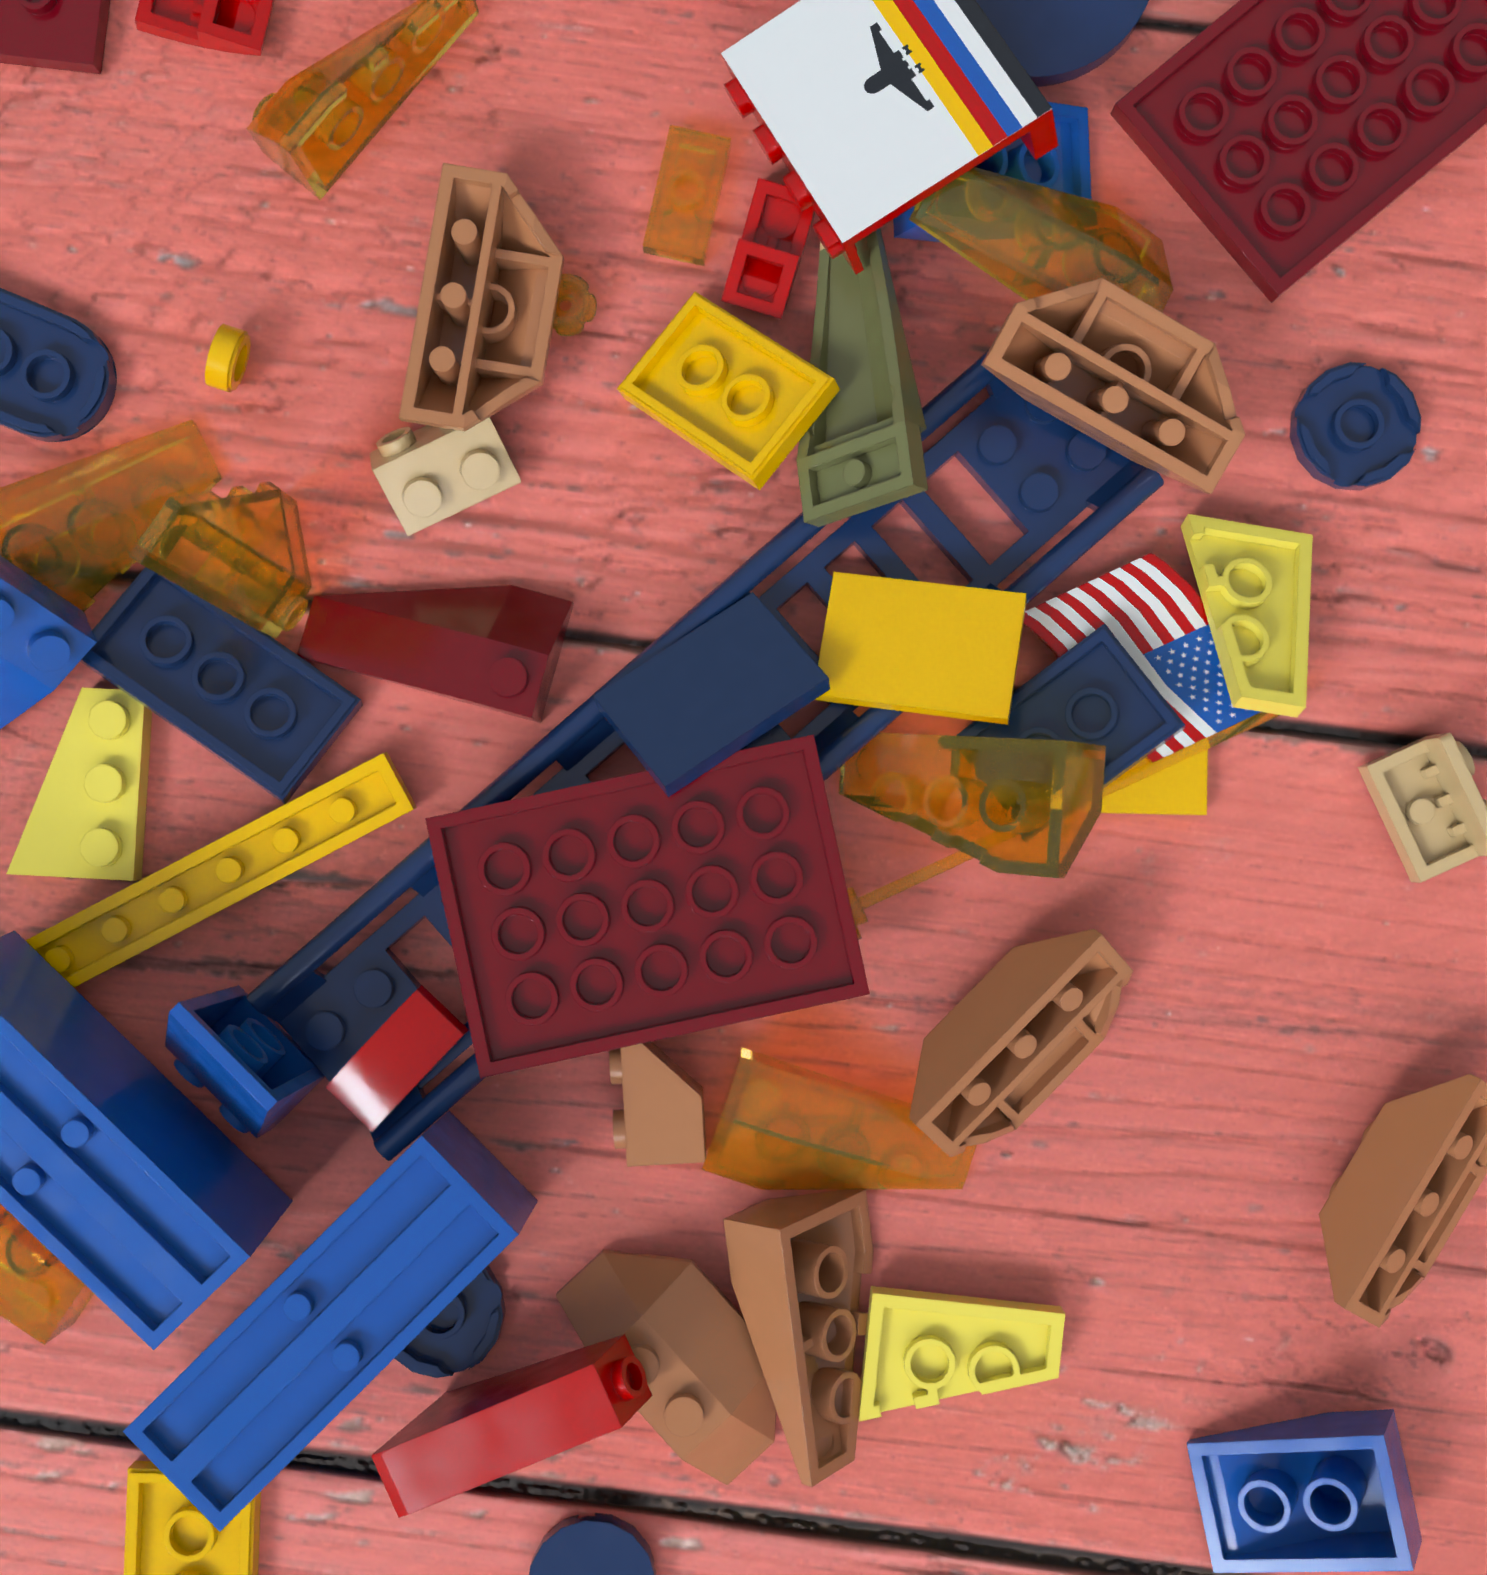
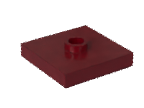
[0,0,110,74]

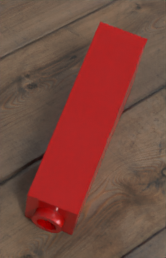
[371,1334,653,1518]

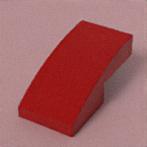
[135,0,275,56]
[721,178,815,320]
[325,985,469,1132]

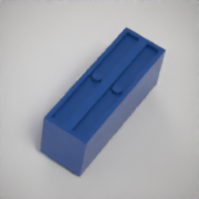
[0,931,293,1350]
[123,1110,538,1532]

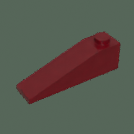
[297,585,574,723]

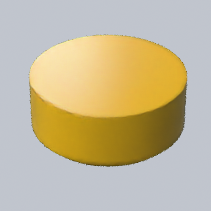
[205,324,251,393]

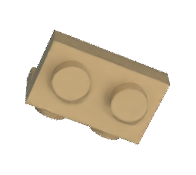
[370,417,522,536]
[1358,733,1487,883]

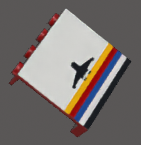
[721,0,1059,275]

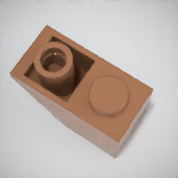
[609,1042,707,1167]

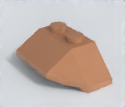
[399,163,564,431]
[981,278,1245,494]
[909,929,1133,1157]
[1319,1074,1487,1328]
[556,1249,776,1485]

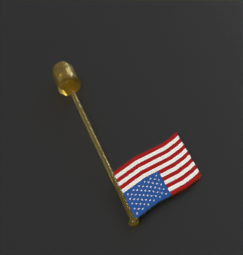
[847,553,1280,940]

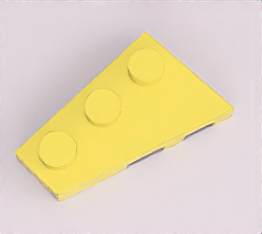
[1181,514,1313,718]
[6,687,152,881]
[858,1286,1065,1422]

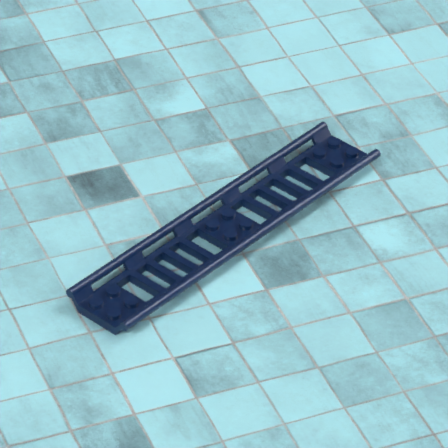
[247,350,1164,1161]

